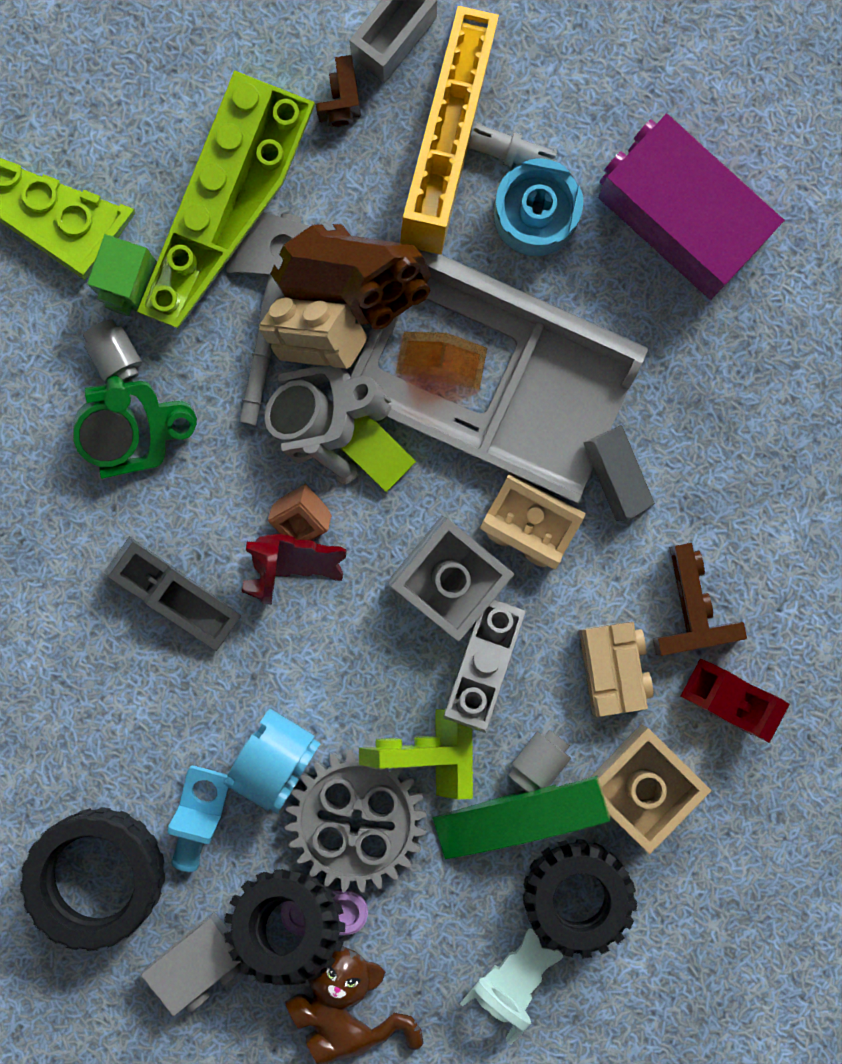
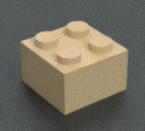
[589,725,712,854]

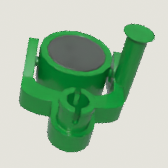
[73,376,197,479]

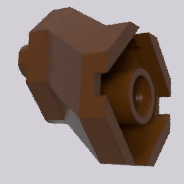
[270,224,431,330]

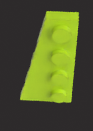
[0,158,135,280]

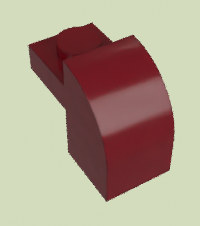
[680,658,790,743]

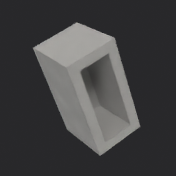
[349,0,437,83]
[141,912,241,1017]

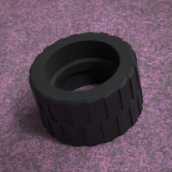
[20,807,165,951]

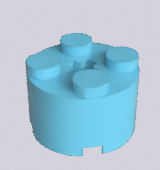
[494,158,583,256]
[223,708,321,814]

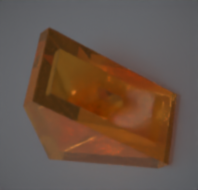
[396,331,488,390]

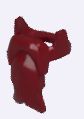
[242,534,347,605]

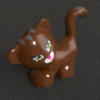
[285,946,424,1064]

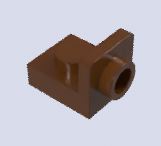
[315,55,361,127]

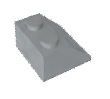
[387,515,514,642]

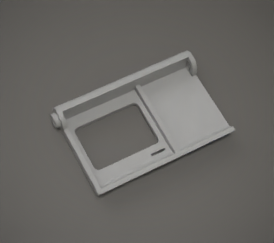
[350,249,648,503]

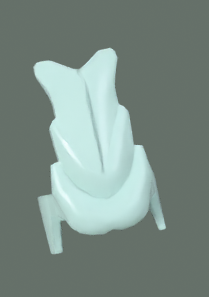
[460,928,563,1045]

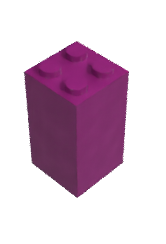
[598,113,785,301]

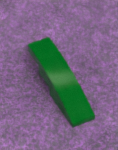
[433,776,611,859]

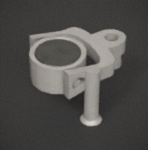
[264,365,392,484]

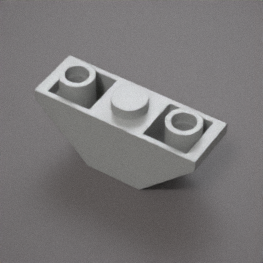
[443,600,526,733]

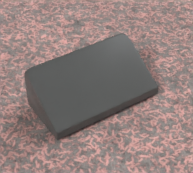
[583,425,655,521]

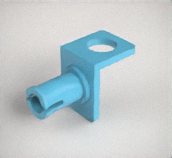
[167,765,229,872]

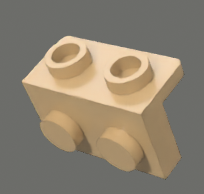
[480,472,586,569]

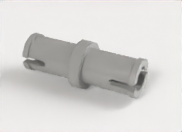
[468,122,557,167]

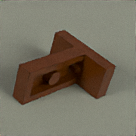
[653,543,747,656]

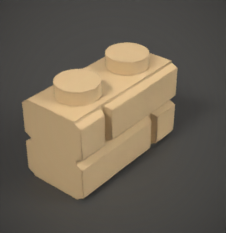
[259,298,367,369]
[579,622,653,717]

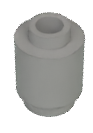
[83,319,143,384]
[509,730,571,792]

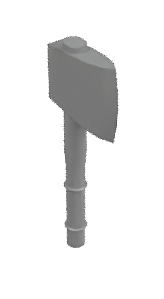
[226,212,310,426]

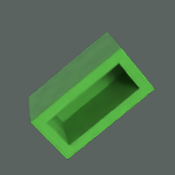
[87,234,157,316]

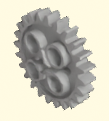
[285,749,427,893]

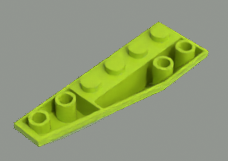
[137,70,315,329]

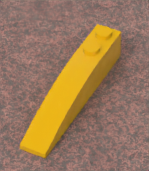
[400,6,499,255]

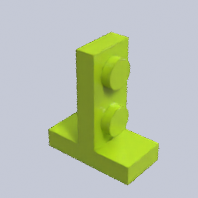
[359,709,473,800]

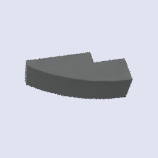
[104,536,241,651]

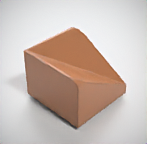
[268,483,332,540]

